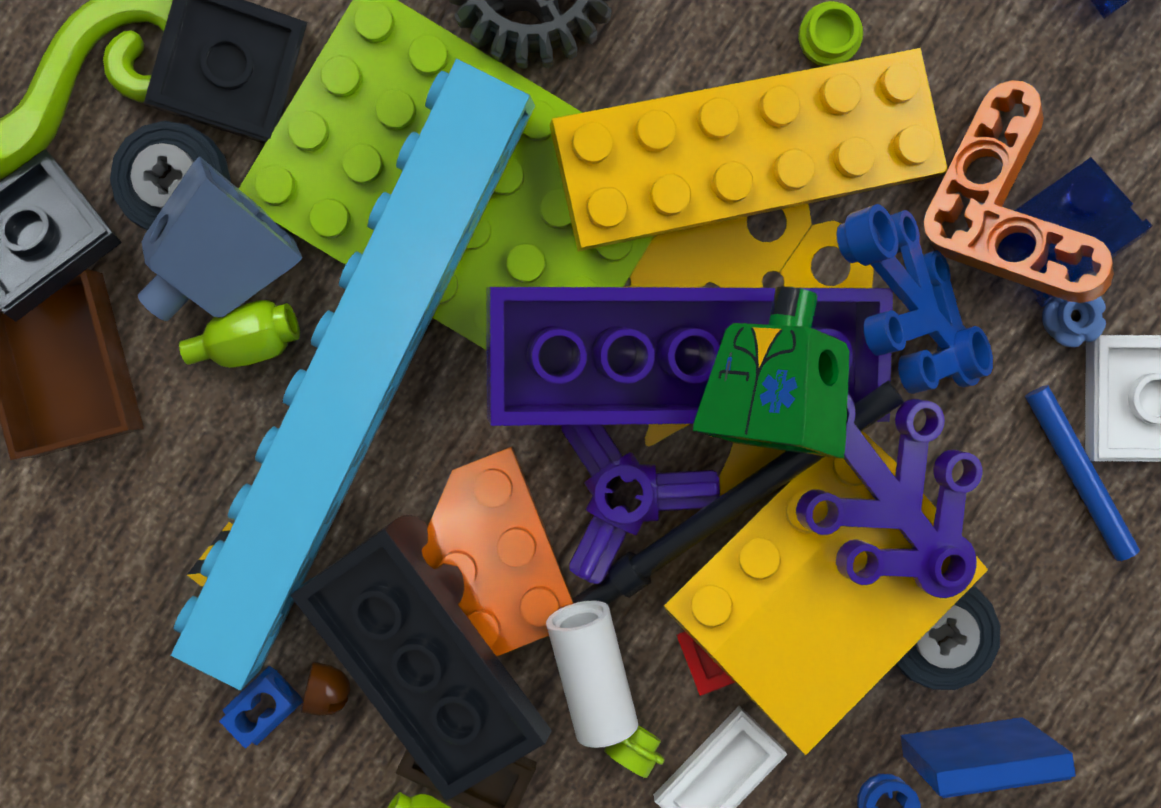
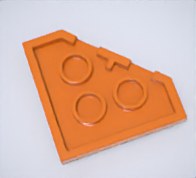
[422,446,573,656]

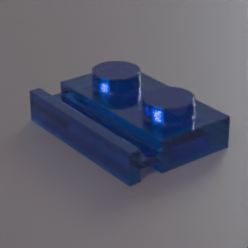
[997,157,1153,307]

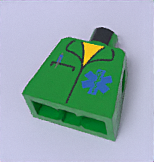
[693,286,850,459]

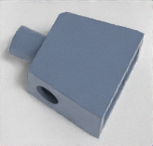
[138,156,302,321]

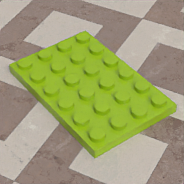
[238,0,654,350]

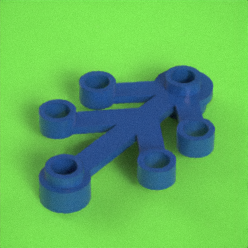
[836,204,993,394]

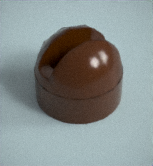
[301,662,351,716]

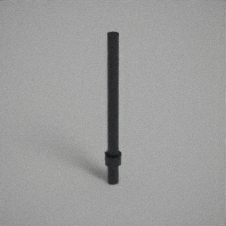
[573,380,905,605]

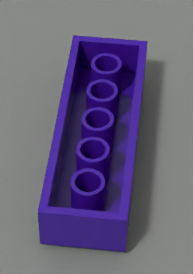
[486,287,893,426]

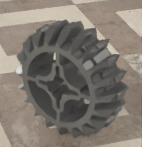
[449,0,612,69]

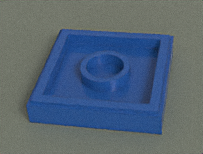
[900,717,1076,798]

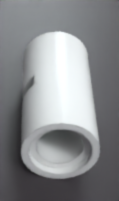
[546,601,638,748]

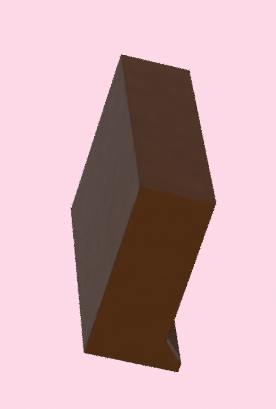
[0,269,144,460]

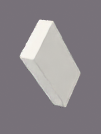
[653,706,787,808]

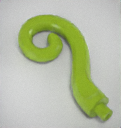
[0,0,173,181]

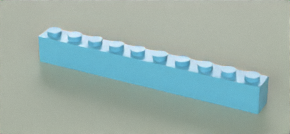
[171,58,535,691]

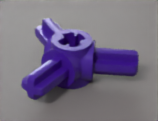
[561,425,720,584]

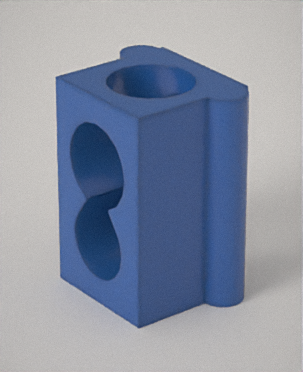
[219,666,303,749]

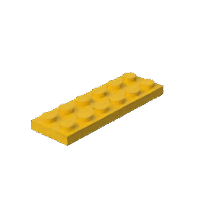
[549,48,948,251]

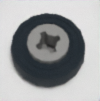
[110,121,231,231]
[895,585,1000,690]

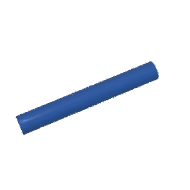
[1025,385,1140,561]

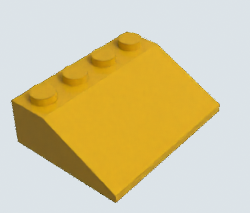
[664,431,988,755]

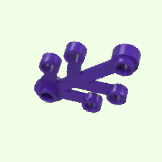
[796,394,983,598]

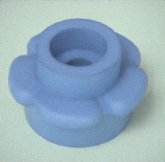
[1042,296,1106,347]

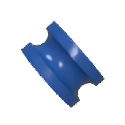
[857,774,921,808]

